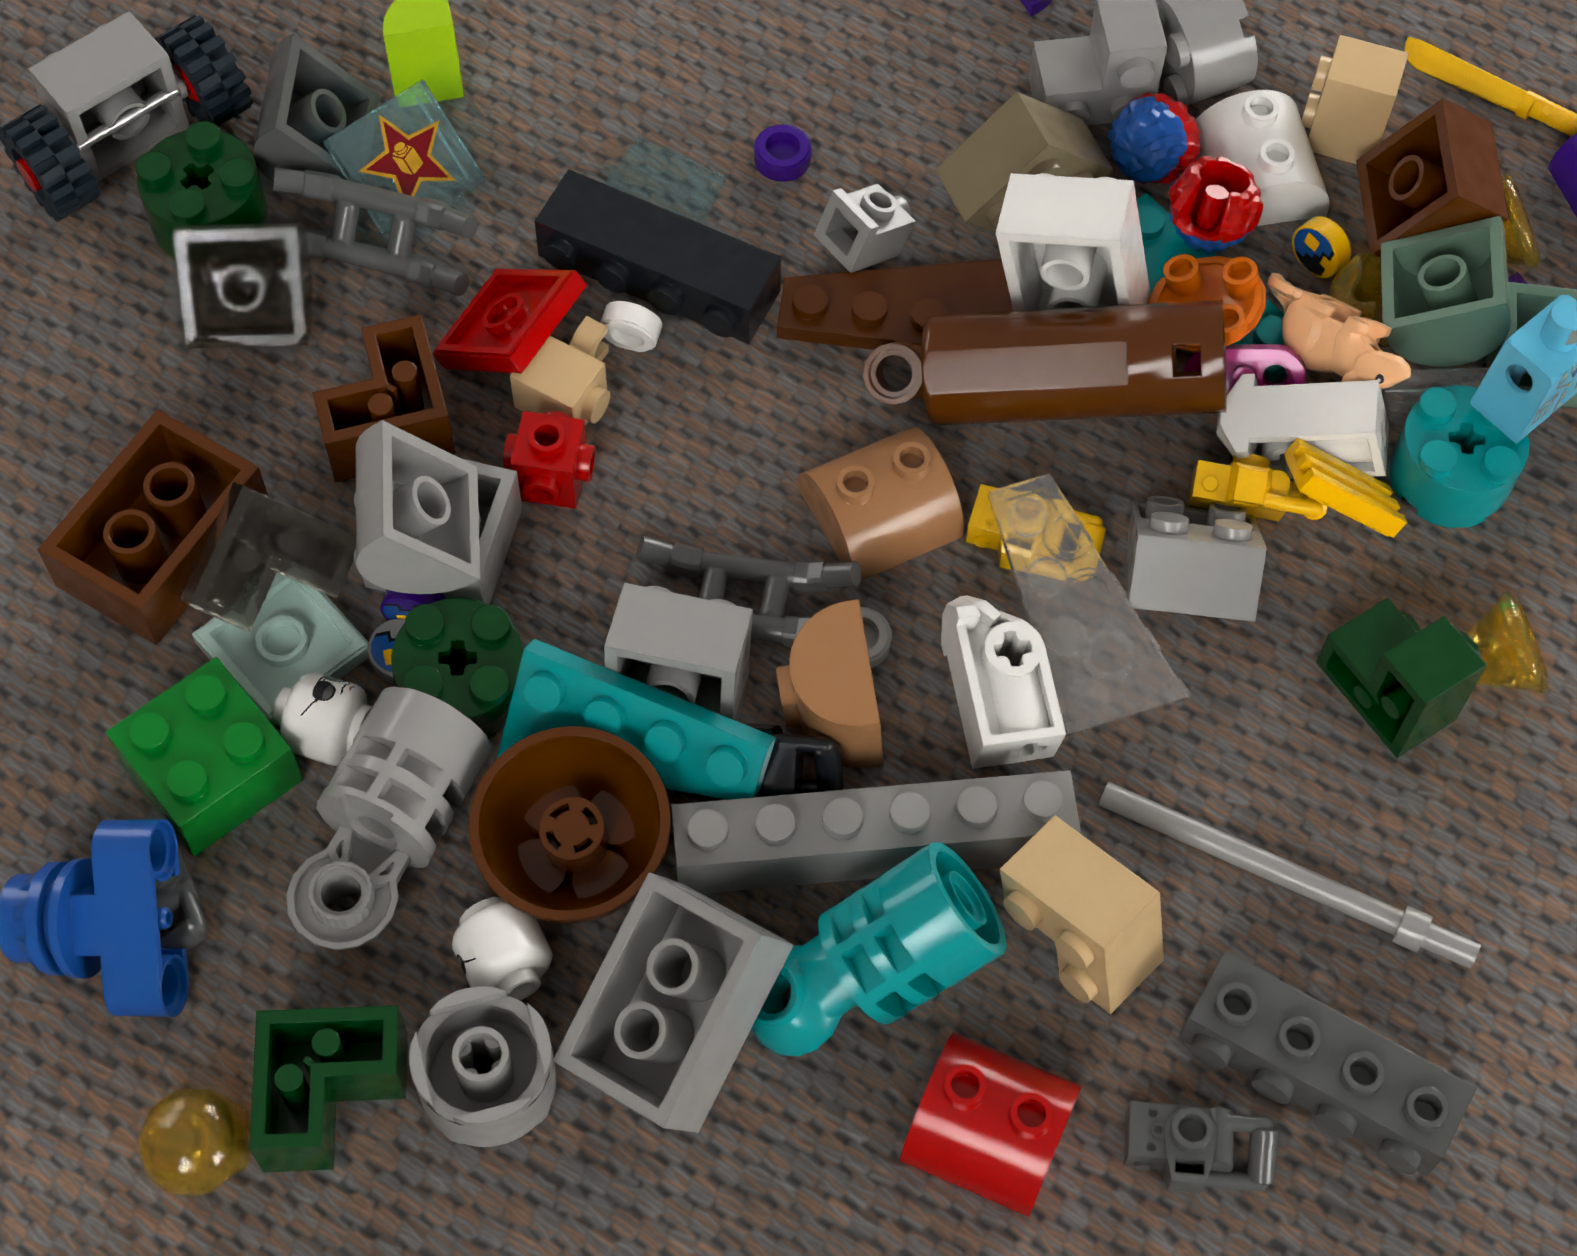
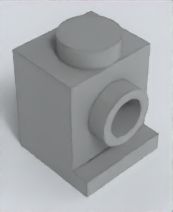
[814,184,916,273]

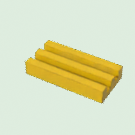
[1284,438,1408,538]

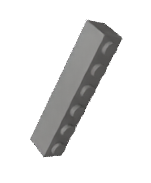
[671,770,1081,894]

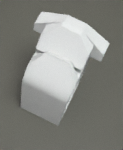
[1216,373,1389,479]
[941,595,1066,769]

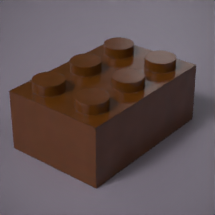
[37,409,271,645]

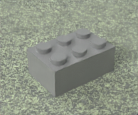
[553,872,793,1133]

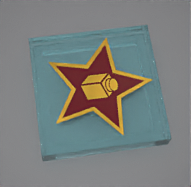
[323,80,487,242]

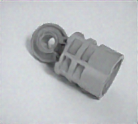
[286,687,492,950]

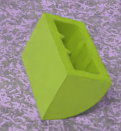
[383,0,464,109]

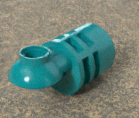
[751,842,1007,1057]

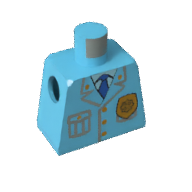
[1469,294,1577,444]

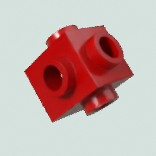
[503,411,596,509]

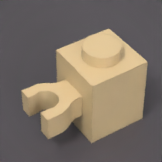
[510,316,610,425]

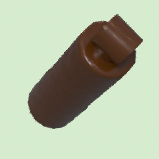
[863,300,1227,425]

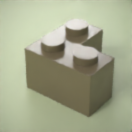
[935,92,1113,233]

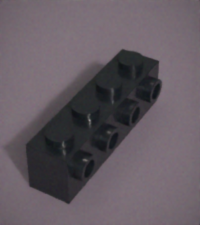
[534,169,781,344]

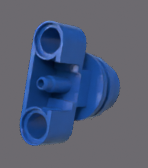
[0,819,189,1017]

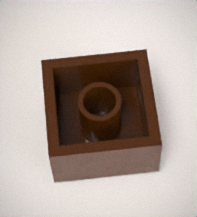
[1356,98,1509,261]

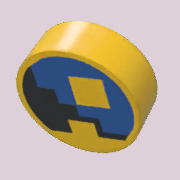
[1292,216,1351,278]

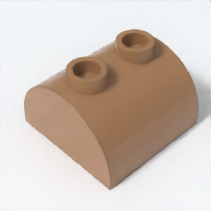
[797,427,964,581]
[776,599,884,768]

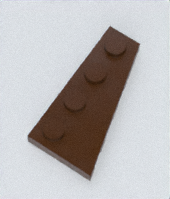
[777,259,1013,350]

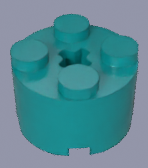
[1389,385,1530,528]

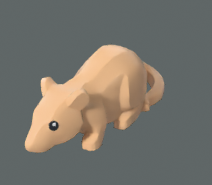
[1267,273,1411,389]

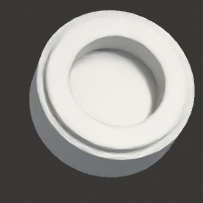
[600,301,662,352]

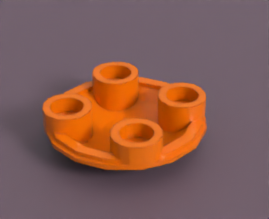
[1148,254,1266,353]

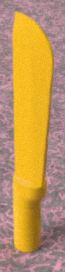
[1405,37,1577,137]

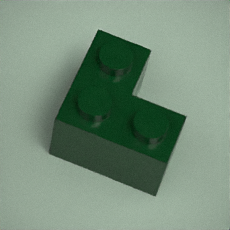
[1316,597,1487,758]
[249,1005,408,1173]

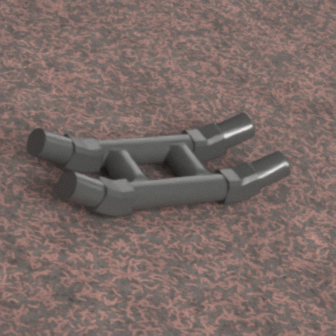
[265,167,478,296]
[636,535,861,647]

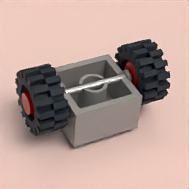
[0,11,253,222]

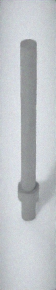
[1098,782,1481,969]

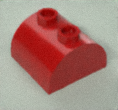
[900,1031,1082,1217]

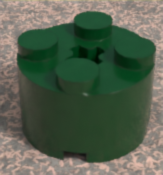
[136,121,267,264]
[391,598,523,739]

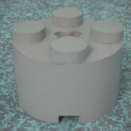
[1155,0,1258,106]
[409,986,557,1147]

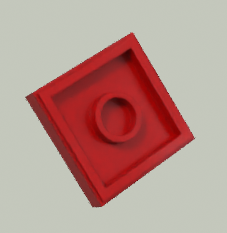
[432,268,587,374]

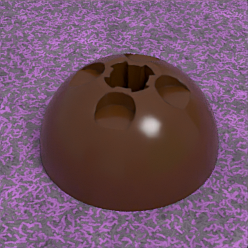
[468,726,670,924]

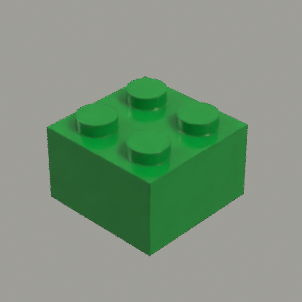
[105,656,303,857]

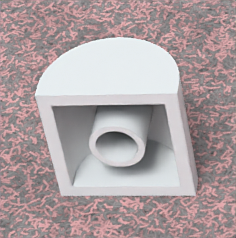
[1196,90,1330,226]

